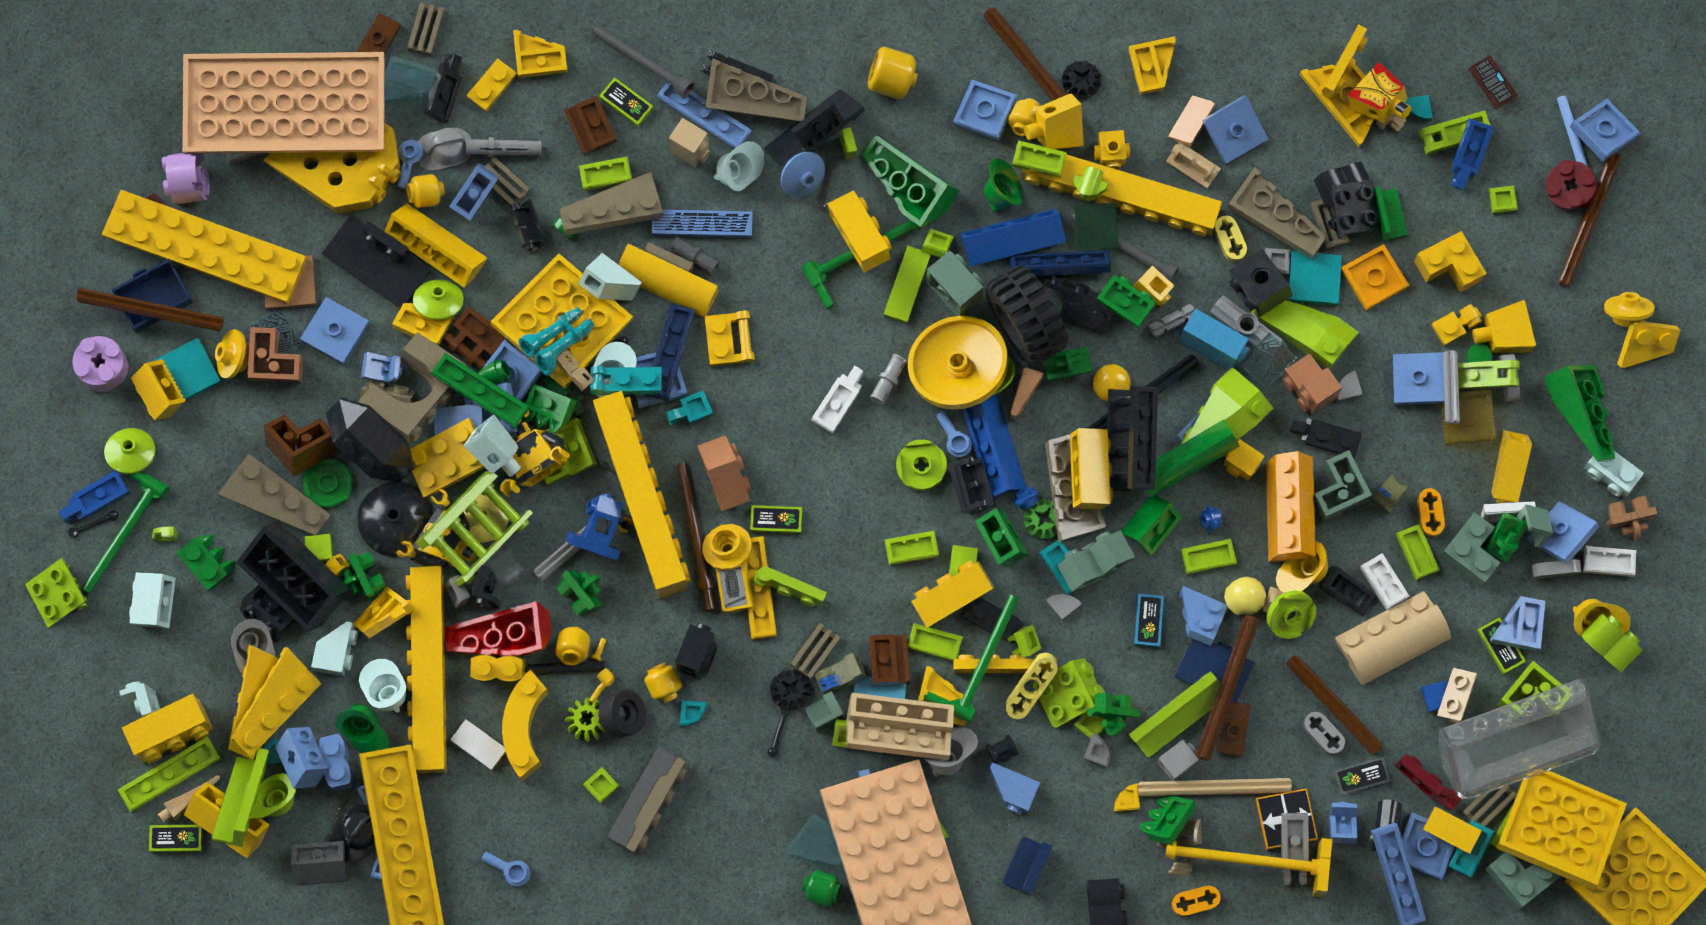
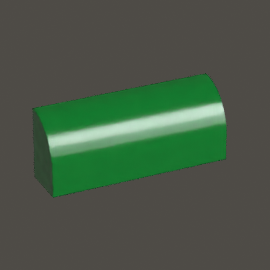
[1147,419,1240,498]

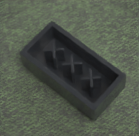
[236,520,351,632]

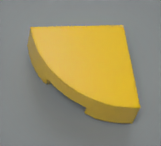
[1114,784,1140,812]

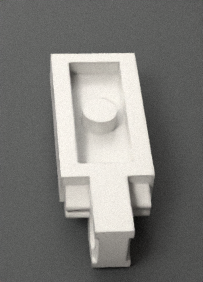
[811,366,864,434]

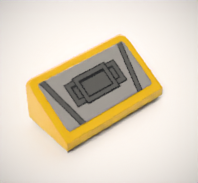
[715,562,754,613]

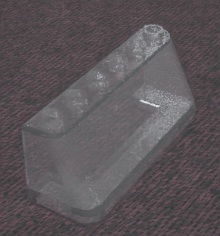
[1439,677,1601,799]

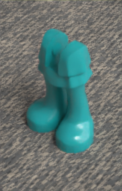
[518,307,594,376]

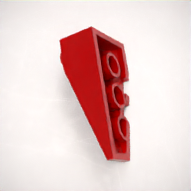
[444,601,552,657]

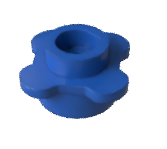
[1012,487,1038,510]
[1200,505,1222,534]

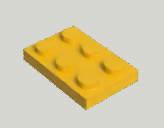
[410,418,485,498]

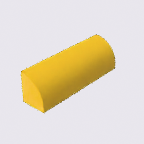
[384,203,487,288]
[618,244,719,318]

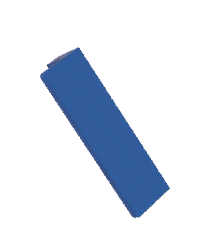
[959,209,1066,266]
[962,395,1026,498]

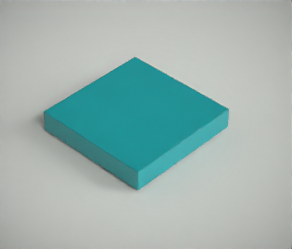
[1288,251,1342,306]
[153,338,222,401]

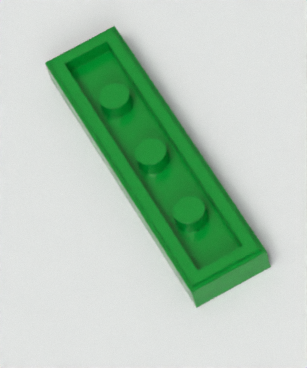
[431,353,529,429]

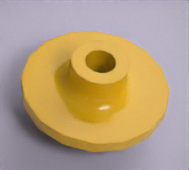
[1604,292,1655,327]
[215,329,249,379]
[702,524,752,571]

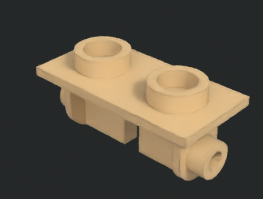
[1166,142,1221,188]
[1437,668,1477,724]

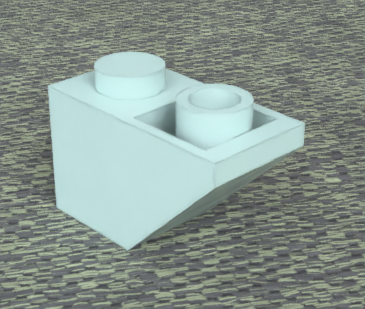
[578,253,642,301]
[311,622,358,676]

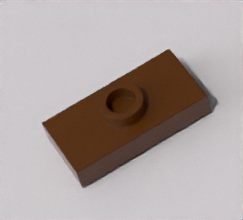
[357,13,401,54]
[1217,701,1251,756]

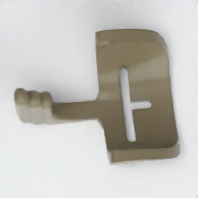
[1156,819,1202,876]

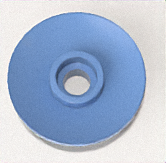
[780,152,825,198]

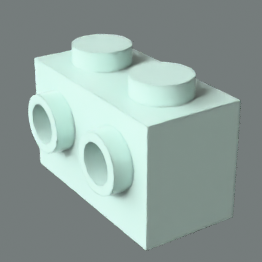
[129,573,176,628]

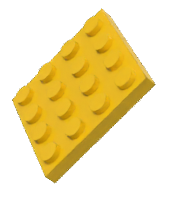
[491,254,633,389]
[1497,763,1627,890]
[1564,807,1706,925]

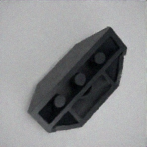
[326,397,416,482]

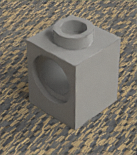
[1157,740,1199,781]

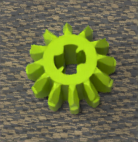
[565,698,605,742]

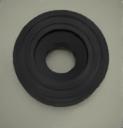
[598,690,646,738]

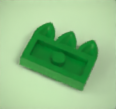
[524,384,577,433]
[176,534,235,592]
[1139,795,1197,845]

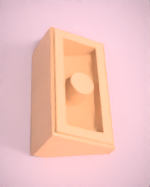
[1168,95,1215,148]

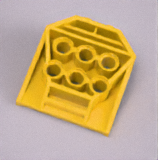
[264,123,401,214]

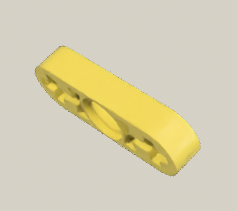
[1006,653,1058,719]

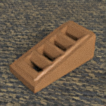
[1009,368,1044,422]

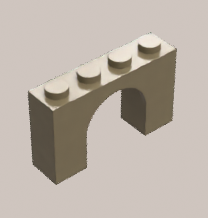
[358,332,467,444]

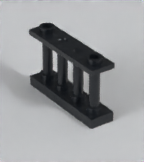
[1107,386,1158,492]

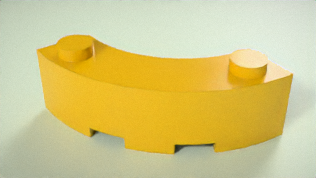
[502,670,549,782]

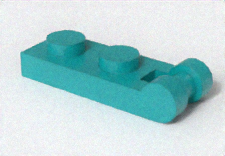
[590,366,662,395]

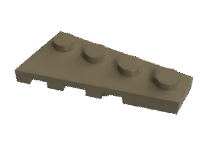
[705,59,807,122]
[1227,167,1326,260]
[559,172,663,235]
[1045,434,1107,543]
[217,454,330,535]

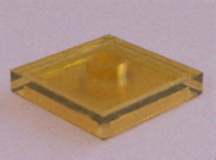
[1441,389,1496,445]

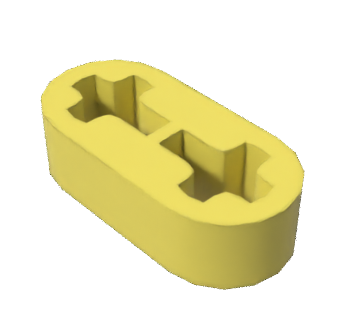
[1214,216,1247,263]

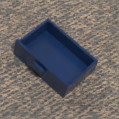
[112,259,194,333]
[1175,638,1255,702]

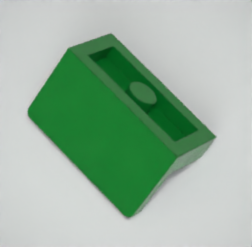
[1374,186,1408,242]
[1121,496,1182,556]

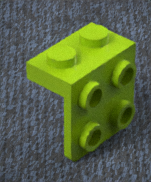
[1033,658,1105,728]

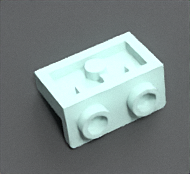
[1584,451,1644,498]
[119,681,160,717]

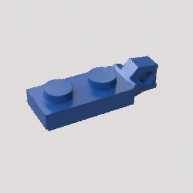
[1451,118,1494,189]
[59,471,130,523]

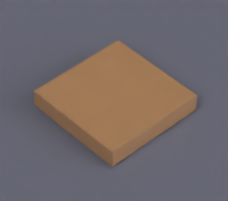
[265,255,317,310]

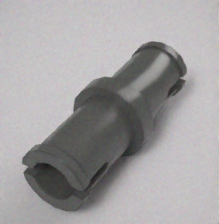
[670,237,720,275]

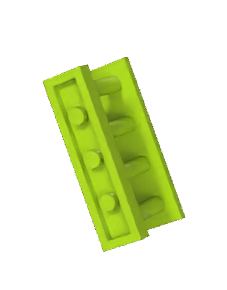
[416,471,533,586]

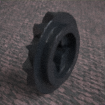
[1062,60,1101,99]
[770,669,811,710]

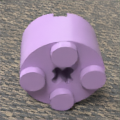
[162,153,210,204]
[73,336,129,392]

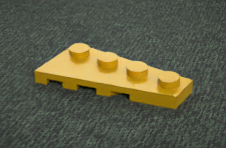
[228,645,279,760]
[230,647,321,757]

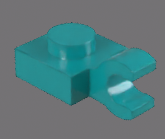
[666,391,713,426]

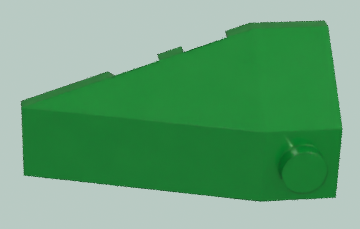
[862,134,960,228]
[1544,365,1615,462]

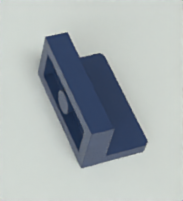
[1003,837,1052,896]

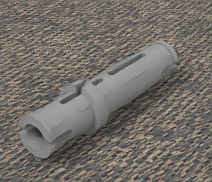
[466,137,541,157]

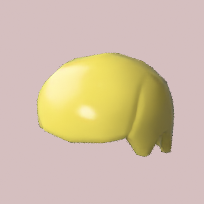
[1224,577,1266,615]

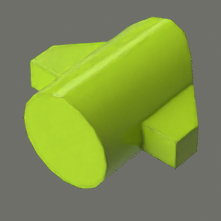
[1073,167,1109,202]

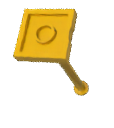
[1166,838,1332,898]

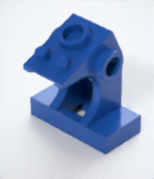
[566,494,625,560]

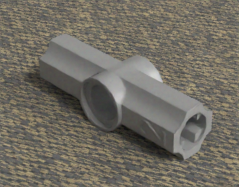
[1209,295,1283,358]

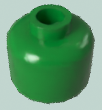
[802,870,842,907]

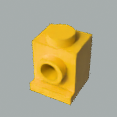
[1132,266,1174,307]

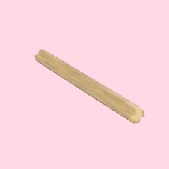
[1138,778,1292,797]

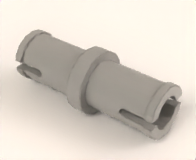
[870,354,907,405]

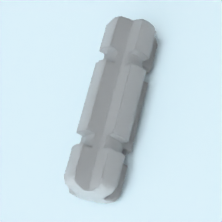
[1149,304,1195,337]

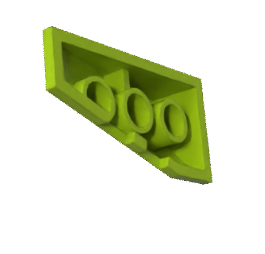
[1249,300,1359,370]
[1181,368,1274,444]

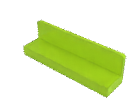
[1129,671,1221,757]
[212,748,269,847]

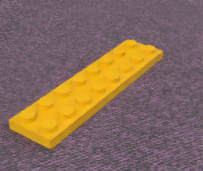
[102,190,307,304]
[359,744,444,925]

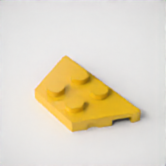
[1299,64,1374,147]

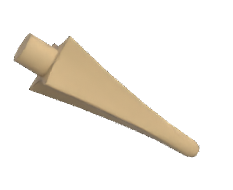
[158,775,221,822]

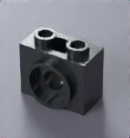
[1229,249,1293,317]
[675,623,718,680]

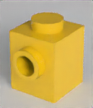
[1223,439,1265,481]

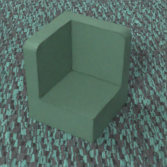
[1516,504,1553,548]
[805,691,843,731]

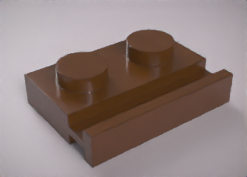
[564,96,617,155]
[869,634,910,687]

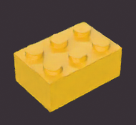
[122,694,213,764]

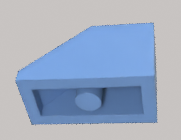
[989,763,1040,816]

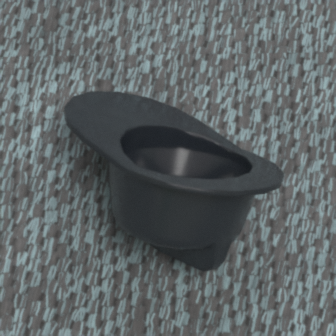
[330,804,375,862]

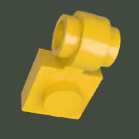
[1431,304,1482,346]

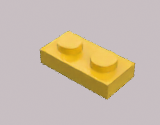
[466,58,517,112]

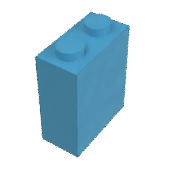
[1179,309,1249,370]

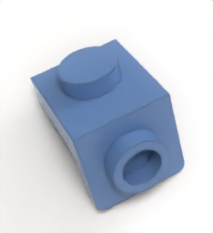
[361,352,403,384]
[1329,802,1358,844]

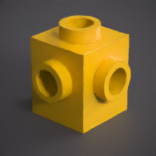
[1094,130,1130,170]

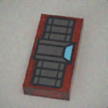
[1468,55,1517,110]

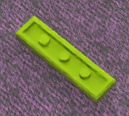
[118,736,221,813]

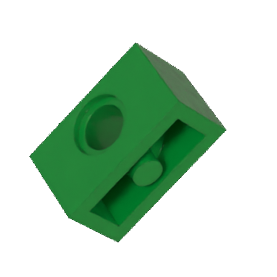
[975,508,1029,568]

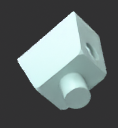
[464,415,521,477]

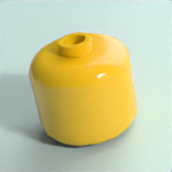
[867,47,918,100]

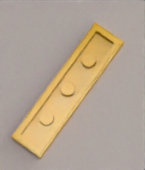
[746,536,777,640]

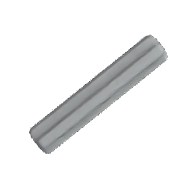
[1443,350,1460,425]
[534,526,597,581]

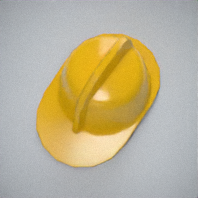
[1276,541,1328,593]
[1573,599,1631,637]

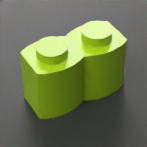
[1581,613,1643,672]

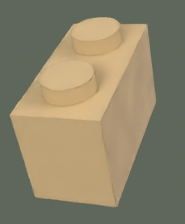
[669,118,711,168]

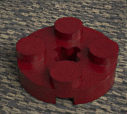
[1546,160,1597,211]

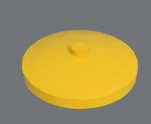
[908,316,1009,410]

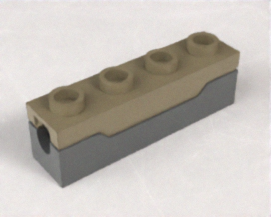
[607,747,688,855]

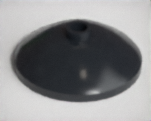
[357,482,434,557]

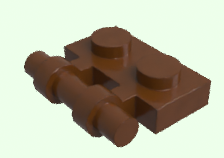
[442,306,508,370]

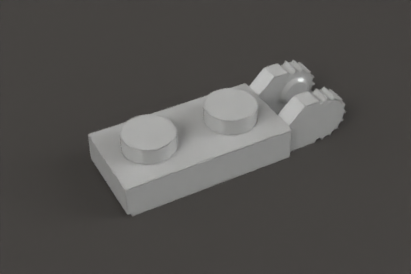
[1281,813,1309,885]

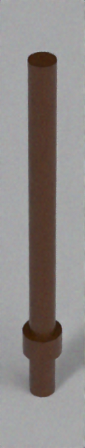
[677,463,715,611]

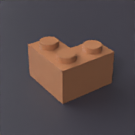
[248,327,303,383]
[1282,353,1342,416]
[697,435,751,511]

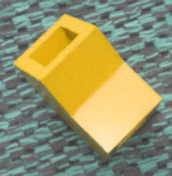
[325,554,351,578]

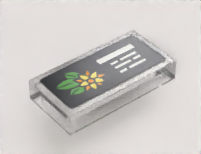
[1333,756,1391,796]

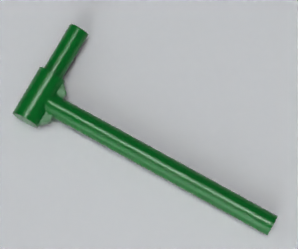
[801,220,920,309]
[81,472,170,594]
[924,595,1019,724]

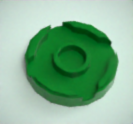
[302,459,354,509]

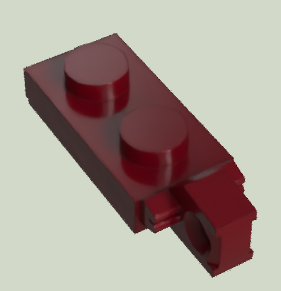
[1395,754,1461,812]

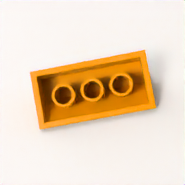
[1266,451,1316,562]

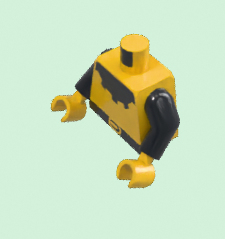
[500,422,570,497]
[397,489,477,568]

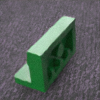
[1096,275,1156,329]

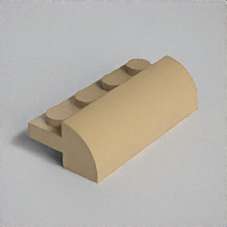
[1335,591,1451,685]
[846,693,954,760]

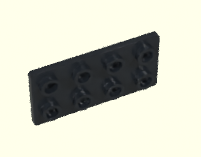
[764,89,865,166]
[322,215,431,308]

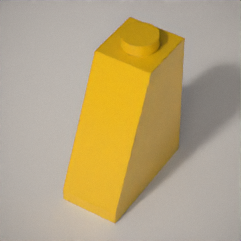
[1491,430,1532,503]

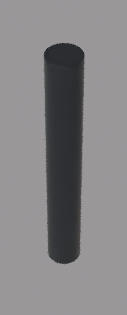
[527,661,605,674]

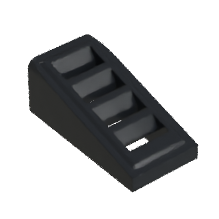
[1318,566,1377,616]

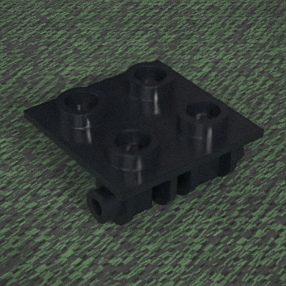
[1328,179,1381,235]

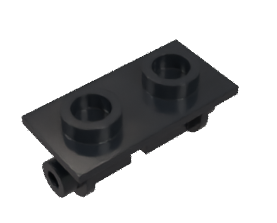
[509,199,547,255]

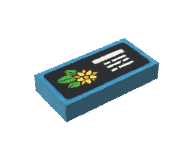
[1134,594,1164,648]

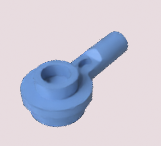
[397,140,423,189]
[936,411,972,458]
[481,851,531,887]

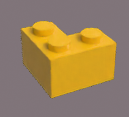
[1414,231,1487,293]

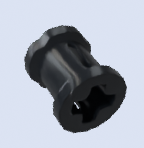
[985,734,1019,765]

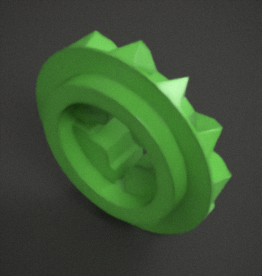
[1024,498,1058,539]

